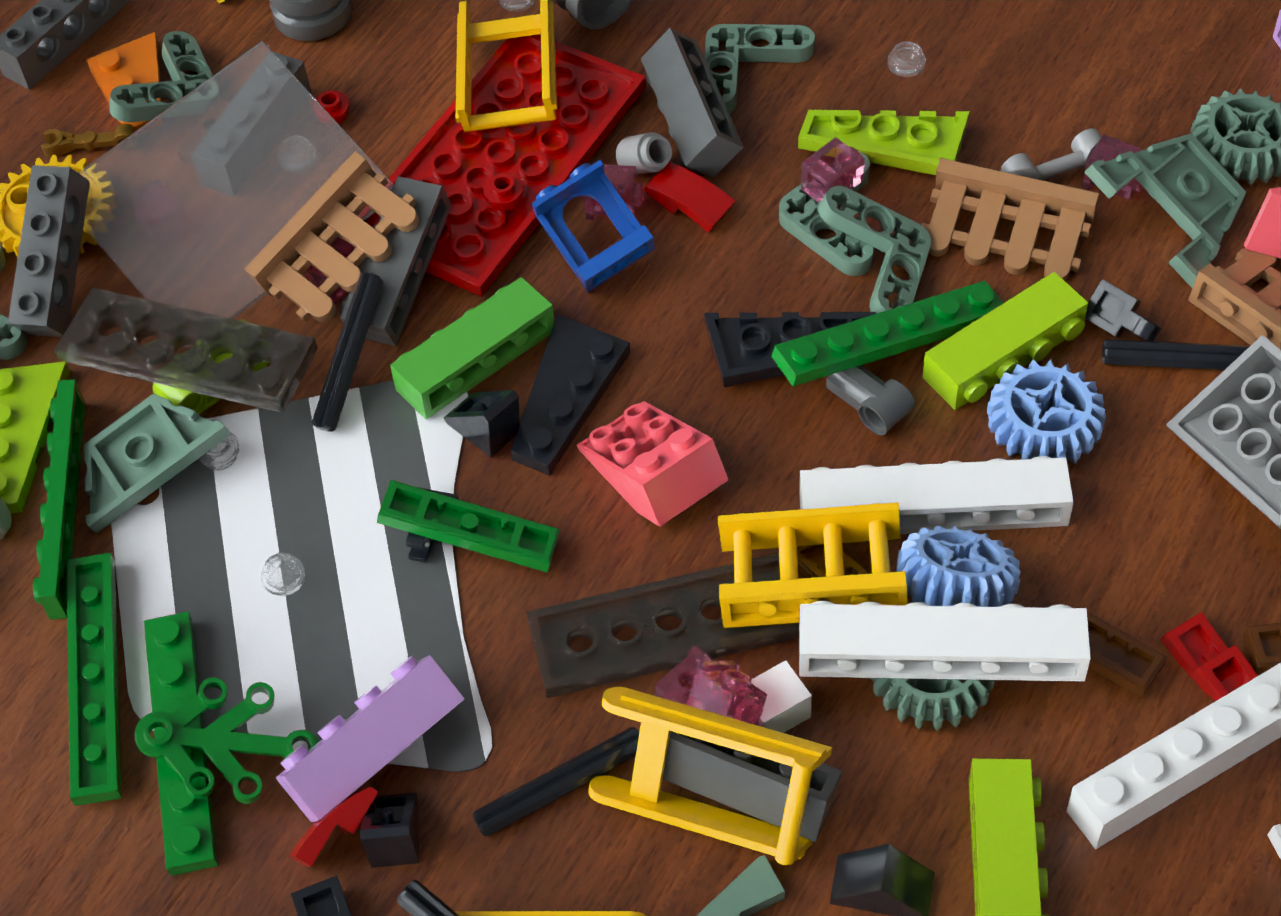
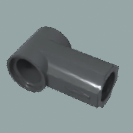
[826,365,915,436]

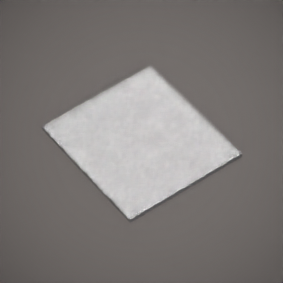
[78,41,394,351]

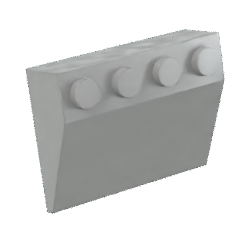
[1166,335,1281,529]

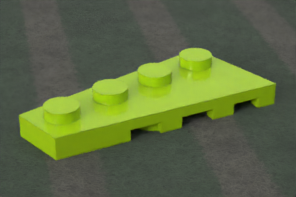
[798,110,970,175]
[0,361,70,513]

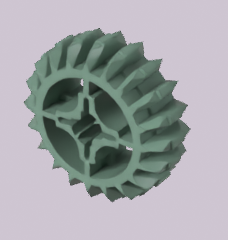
[1191,88,1281,186]
[871,678,995,731]

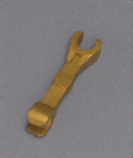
[41,124,139,158]

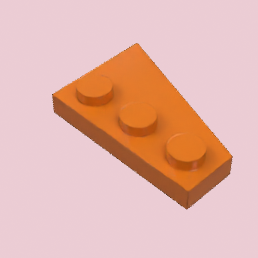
[86,32,165,137]

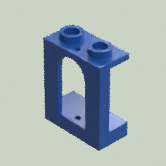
[532,160,655,293]

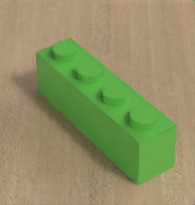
[390,277,554,420]

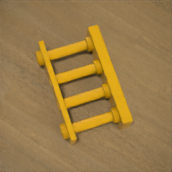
[718,502,908,628]

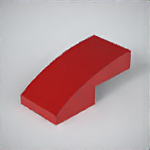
[644,162,735,233]
[1160,612,1258,701]
[288,787,378,867]

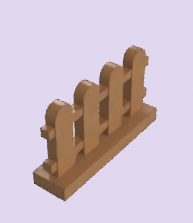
[244,151,420,322]
[921,158,1099,281]
[1188,248,1281,350]

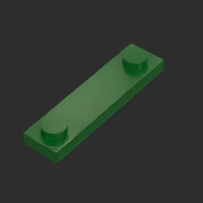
[377,480,560,573]

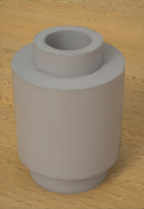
[616,132,672,175]

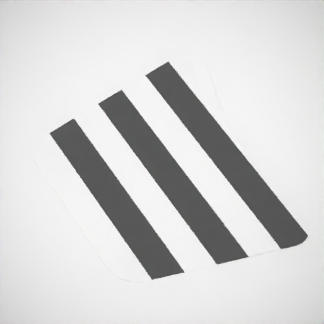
[111,380,492,772]

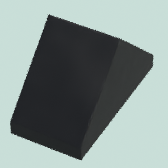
[443,390,520,458]
[360,792,419,868]
[830,844,935,916]

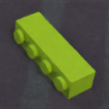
[922,272,1088,410]
[969,758,1050,916]

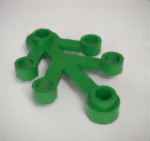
[135,677,319,804]

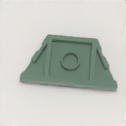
[84,394,231,534]

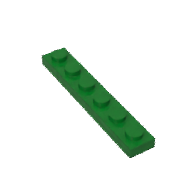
[772,281,1003,387]
[33,379,86,620]
[66,553,122,806]
[144,611,218,876]

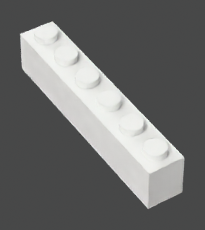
[799,456,1073,534]
[799,601,1091,682]
[1066,663,1281,849]

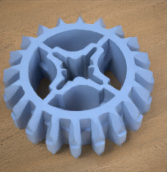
[987,359,1106,464]
[896,525,1020,607]

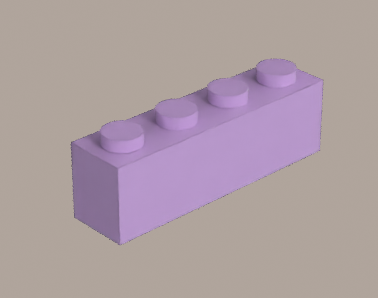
[276,655,465,822]

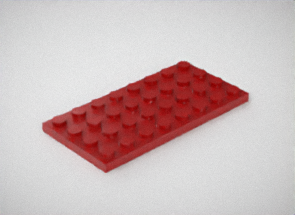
[358,34,646,297]

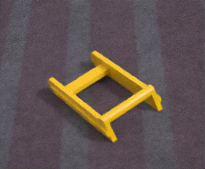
[455,0,557,132]
[588,687,833,865]

